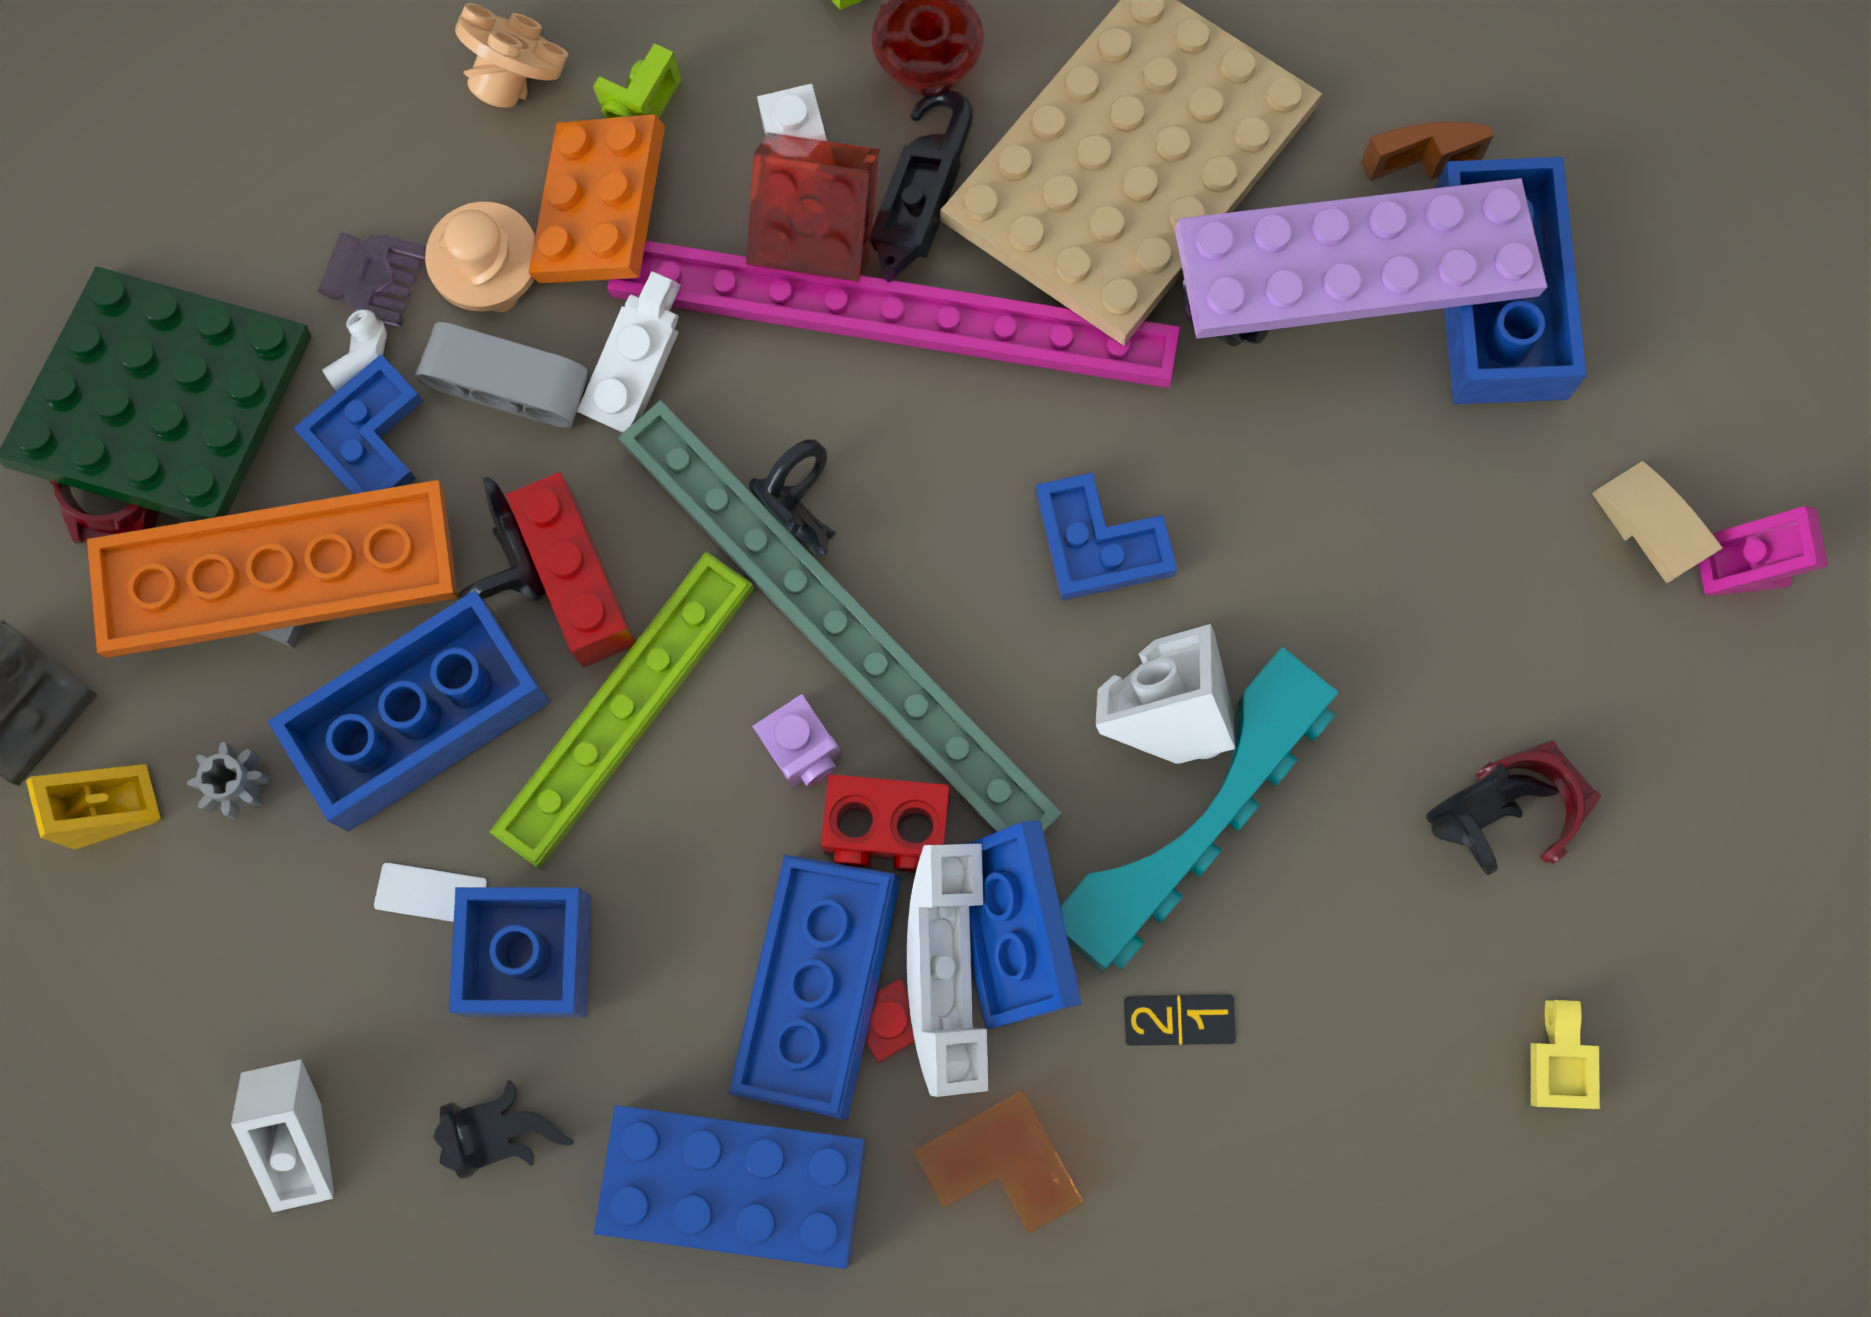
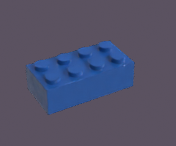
[1434,157,1587,404]
[268,590,551,832]
[594,1105,868,1269]

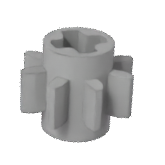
[187,742,270,820]

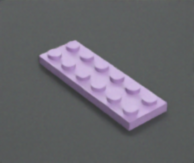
[1175,178,1547,339]

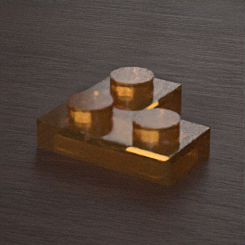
[914,1090,1083,1233]

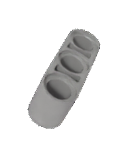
[415,322,590,428]

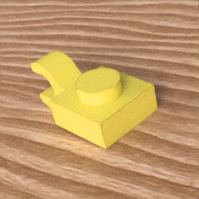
[1530,1000,1600,1109]

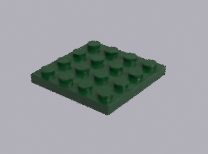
[0,266,312,521]

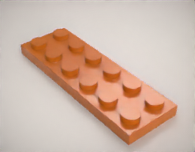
[87,480,458,658]

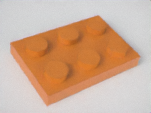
[528,114,665,284]

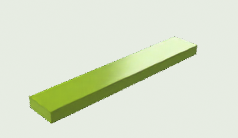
[490,551,754,869]

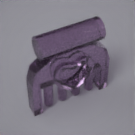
[318,232,426,327]

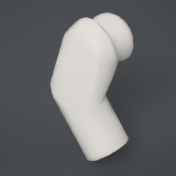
[322,310,387,392]

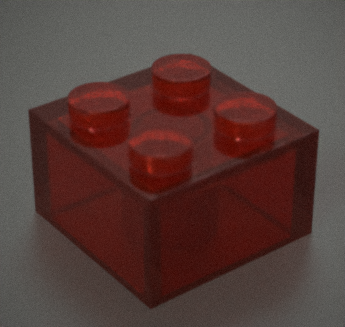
[746,132,880,282]

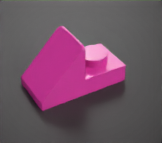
[1699,506,1828,596]

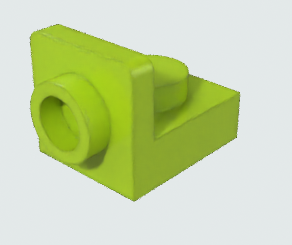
[593,43,682,118]

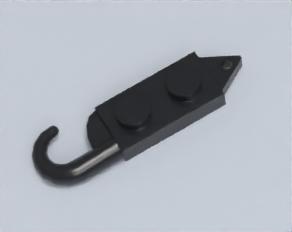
[869,89,973,282]

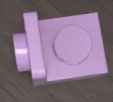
[752,694,842,788]

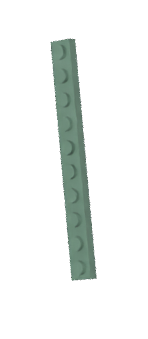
[618,400,1063,833]

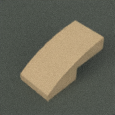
[1592,461,1722,584]

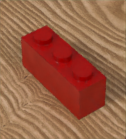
[506,472,636,668]

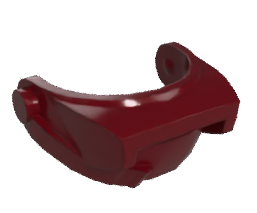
[49,480,159,543]
[1475,740,1601,864]

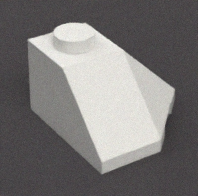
[1096,624,1235,764]

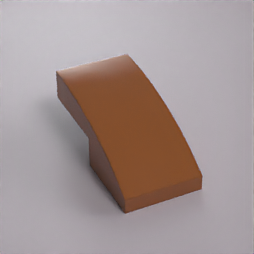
[1361,122,1494,181]

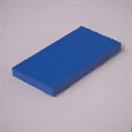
[728,855,902,1120]

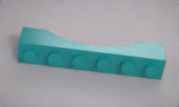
[1061,647,1339,974]

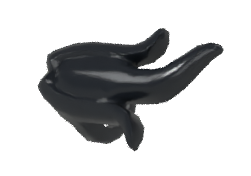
[748,439,836,556]
[458,477,546,601]
[1426,763,1559,876]
[433,1080,574,1179]

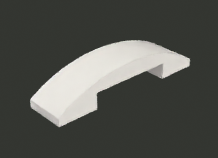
[907,844,988,1097]

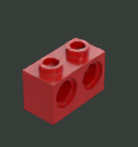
[821,774,950,873]

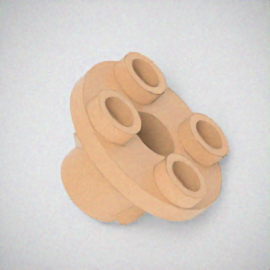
[455,3,568,108]
[425,202,535,312]

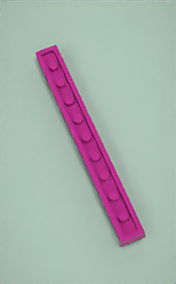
[607,241,1180,388]

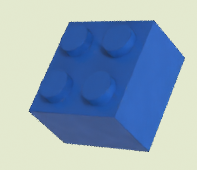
[449,887,592,1018]

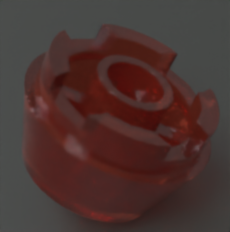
[872,0,984,96]

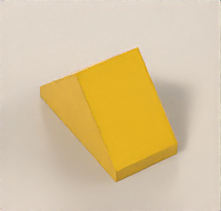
[26,764,161,850]

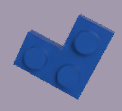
[293,354,423,494]
[1035,472,1177,601]

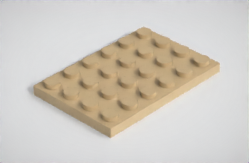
[940,0,1322,346]

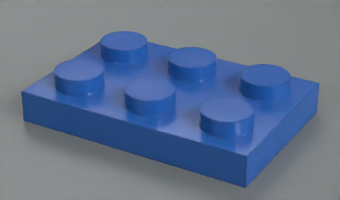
[968,820,1082,1030]

